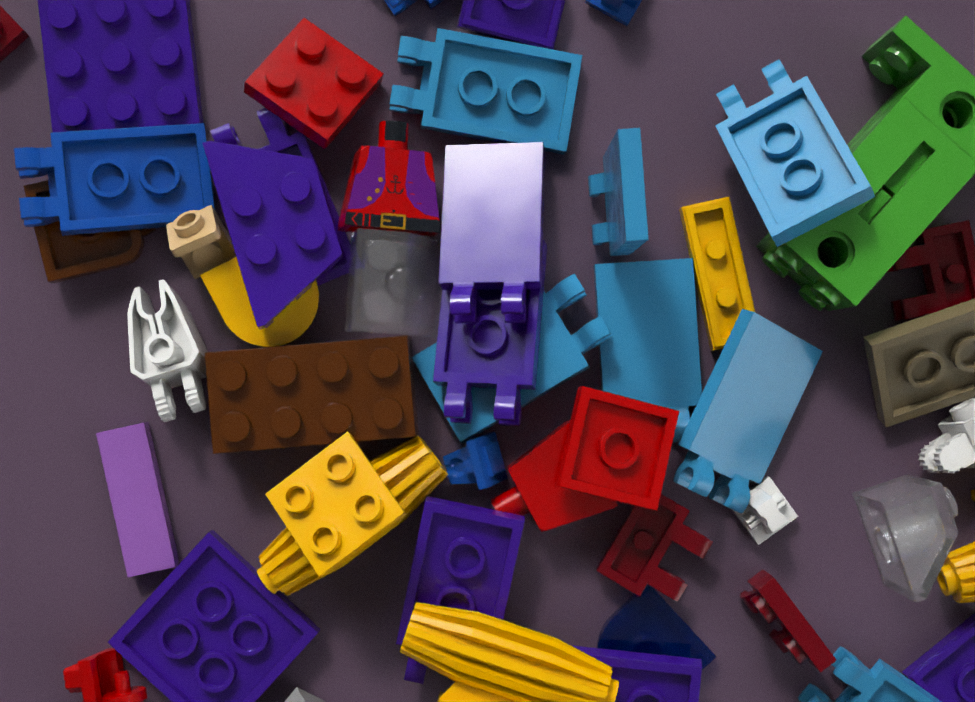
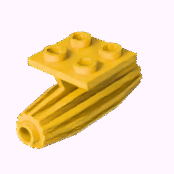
[257,431,448,596]
[400,602,619,702]

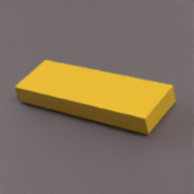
[679,197,755,351]

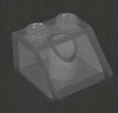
[345,228,442,338]
[852,474,959,603]

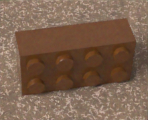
[205,335,419,454]

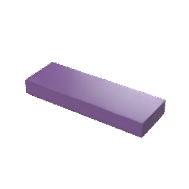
[96,422,180,578]

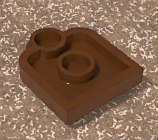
[23,180,157,284]

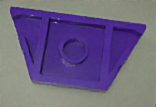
[202,141,343,330]

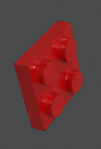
[244,18,384,149]
[555,386,679,511]

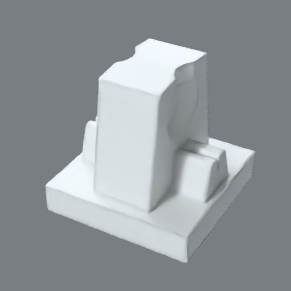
[733,476,798,545]

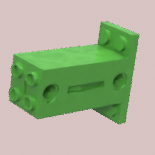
[756,16,975,311]

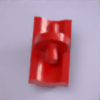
[63,648,147,702]

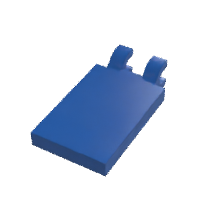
[14,123,215,236]

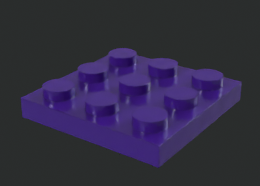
[38,0,204,132]
[108,530,320,702]

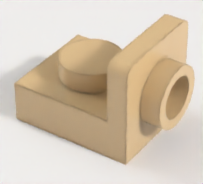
[166,205,236,279]

